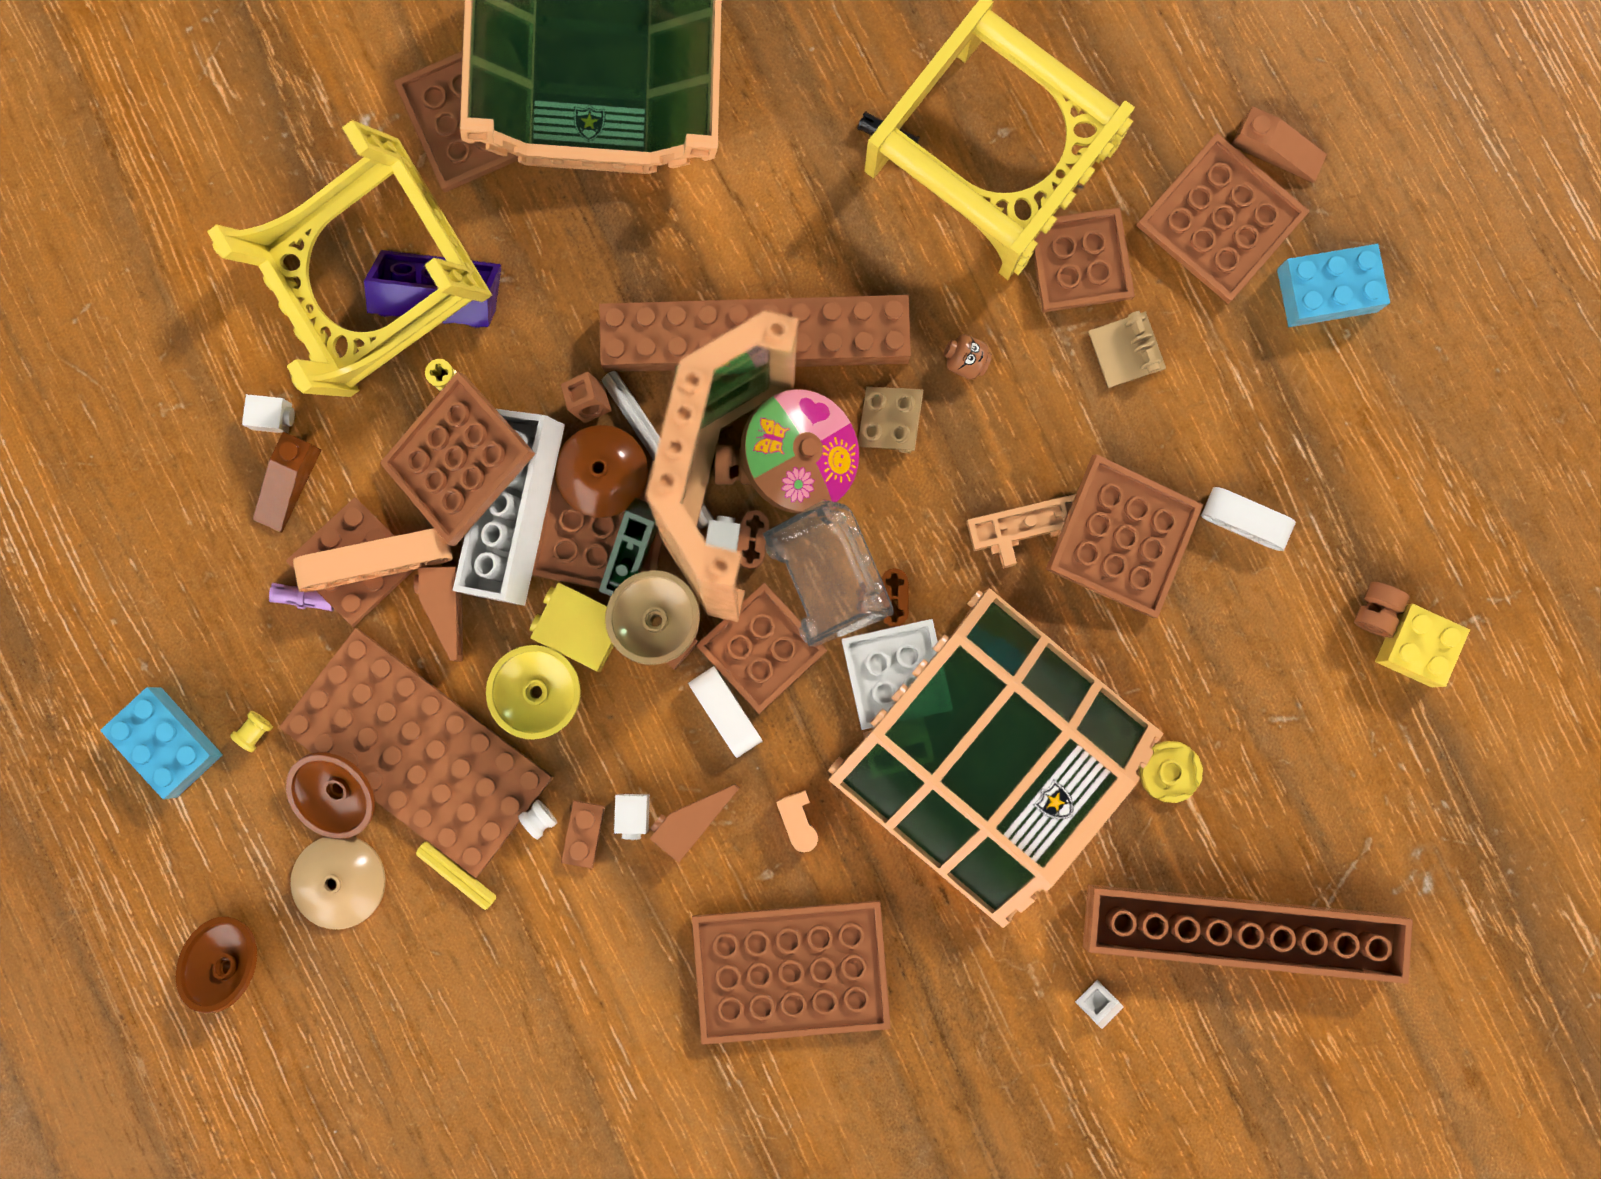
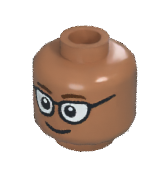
[944,334,992,379]

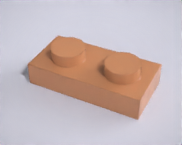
[561,800,605,869]

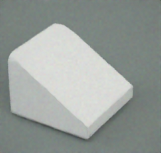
[1076,980,1123,1029]

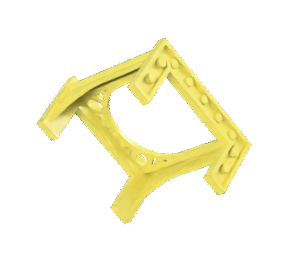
[864,0,1135,280]
[207,120,492,397]

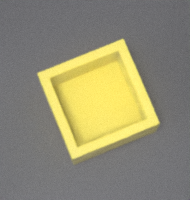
[1375,604,1470,687]

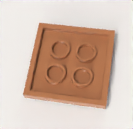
[1033,207,1135,313]
[286,497,414,627]
[696,583,827,714]

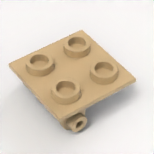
[1088,311,1166,388]
[858,386,924,454]

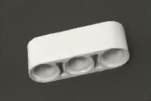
[1201,487,1296,551]
[688,666,763,758]

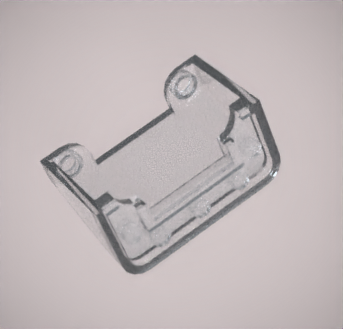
[763,500,894,647]

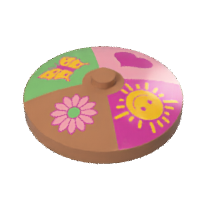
[741,389,859,514]

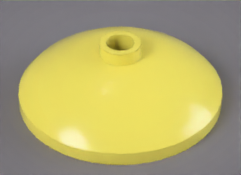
[486,645,581,739]

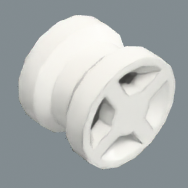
[518,800,557,840]

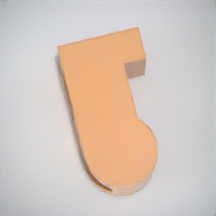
[776,790,818,852]

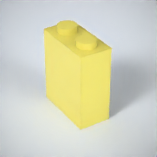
[529,582,614,672]

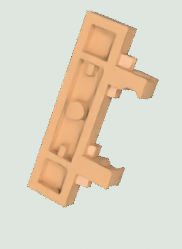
[967,494,1076,568]

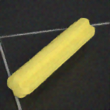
[416,841,496,910]

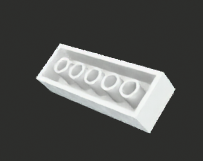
[453,409,565,606]

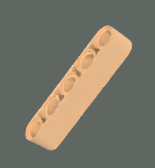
[293,528,453,592]

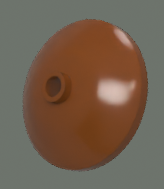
[555,425,648,518]
[286,752,375,839]
[176,917,257,1014]

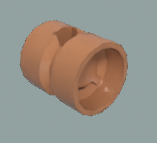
[715,444,751,485]
[1354,582,1410,638]

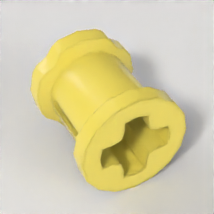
[425,359,457,391]
[230,711,273,752]

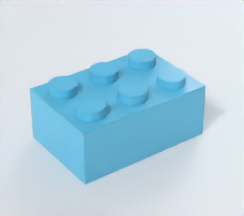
[1277,244,1390,327]
[100,687,223,799]

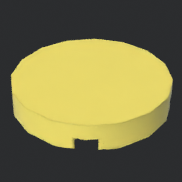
[1139,741,1203,803]

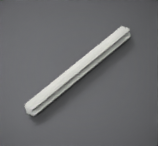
[602,371,714,529]

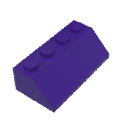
[364,250,501,328]

